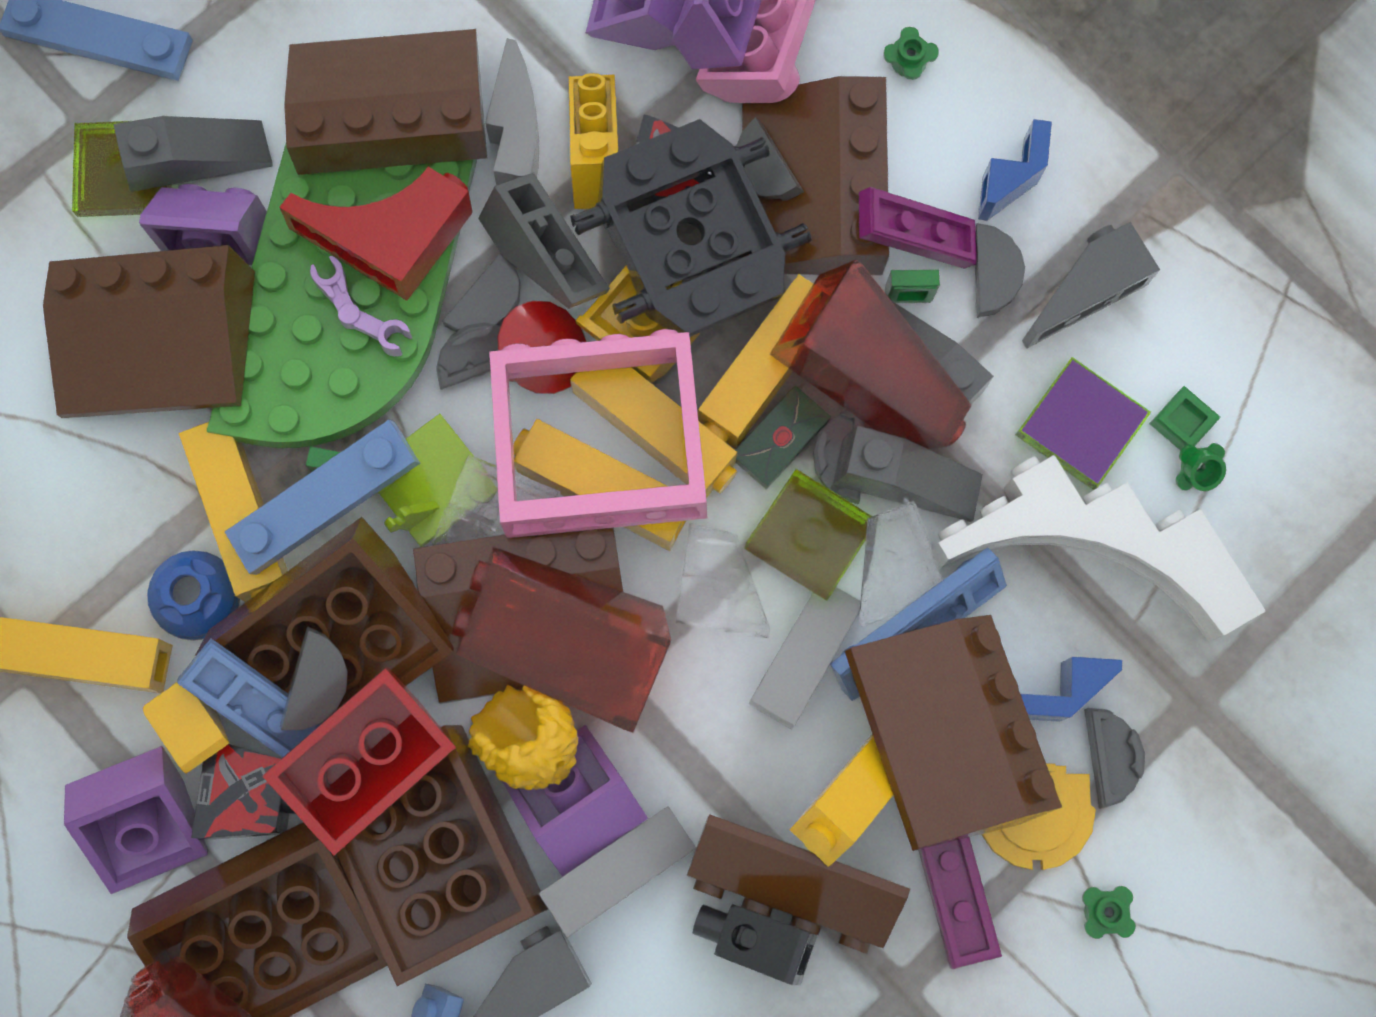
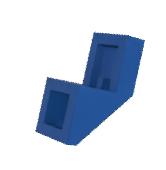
[978,119,1052,221]
[1021,657,1122,722]

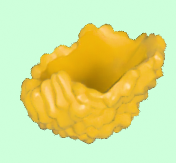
[468,681,579,790]

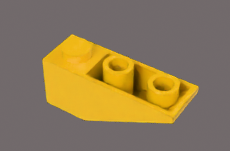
[569,73,619,209]

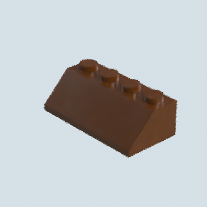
[687,814,910,954]

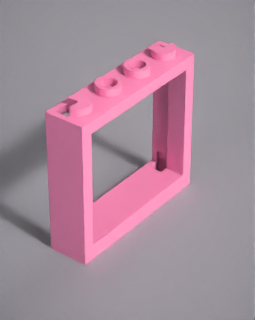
[489,329,707,538]

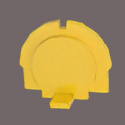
[981,763,1096,870]

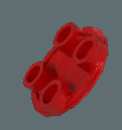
[497,300,586,394]

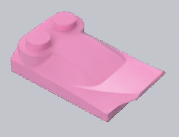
[696,0,816,103]

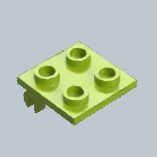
[378,413,498,547]

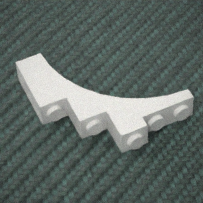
[931,455,1266,642]

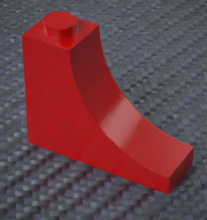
[279,167,473,301]

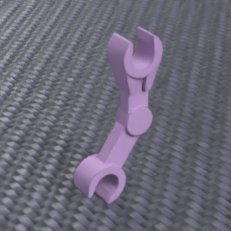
[310,256,412,357]

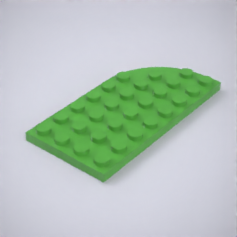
[207,144,477,448]

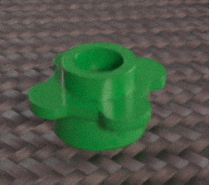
[883,27,939,80]
[1175,443,1226,491]
[1082,886,1136,939]

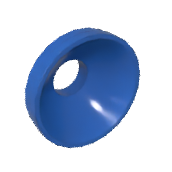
[147,550,240,641]

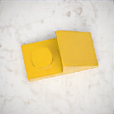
[142,683,229,774]

